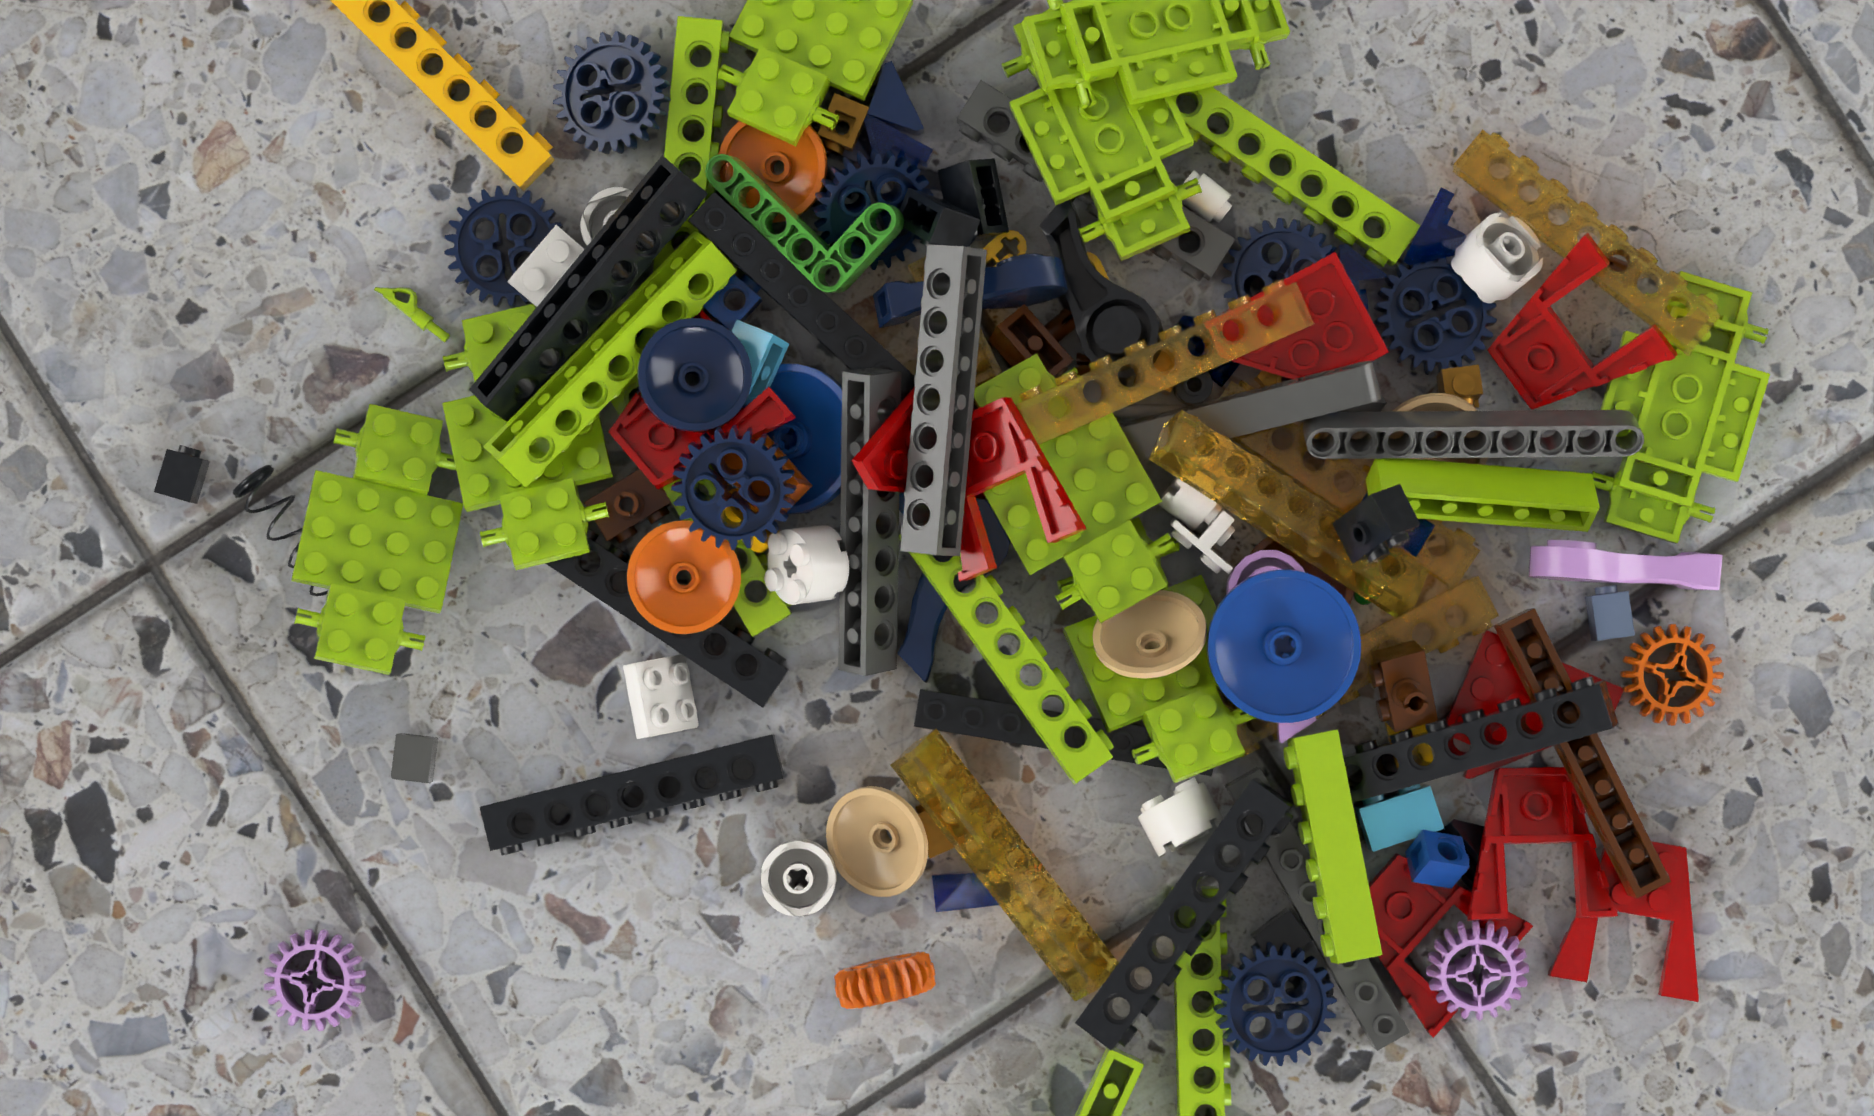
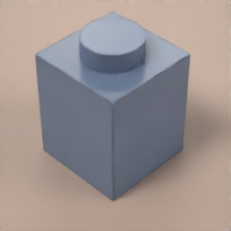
[1585,585,1635,641]

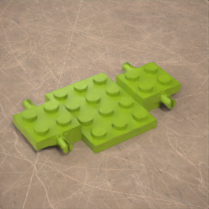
[718,0,913,146]
[1001,0,1202,261]
[1021,0,1290,108]
[1592,271,1770,544]
[442,304,613,570]
[974,354,1175,623]
[291,404,463,675]
[1057,517,1256,783]

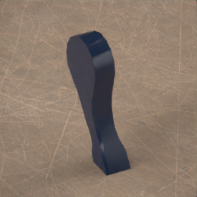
[873,253,1068,328]
[897,498,1010,683]

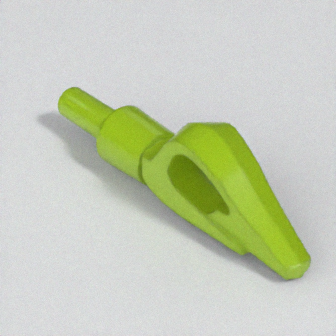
[374,287,451,343]

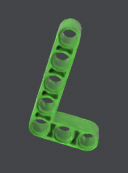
[705,154,904,294]

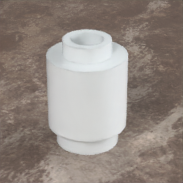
[1182,170,1233,223]

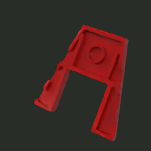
[1487,232,1677,410]
[608,310,796,490]
[958,397,1086,581]
[1467,767,1618,921]
[1548,841,1699,1002]
[1369,853,1533,1038]

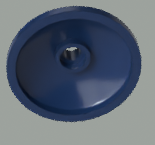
[637,318,752,432]

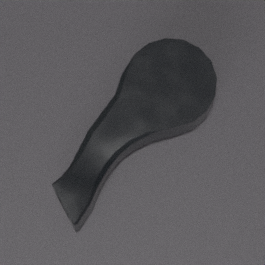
[1039,199,1164,378]

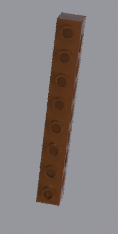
[1494,608,1671,898]

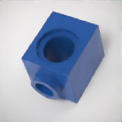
[703,274,762,330]
[1405,830,1469,889]

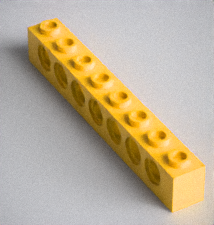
[330,0,555,192]

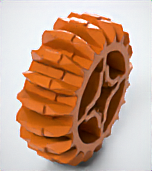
[1620,624,1724,726]
[834,952,936,1009]

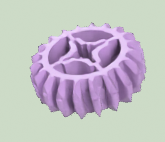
[1426,920,1529,1021]
[264,929,366,1031]

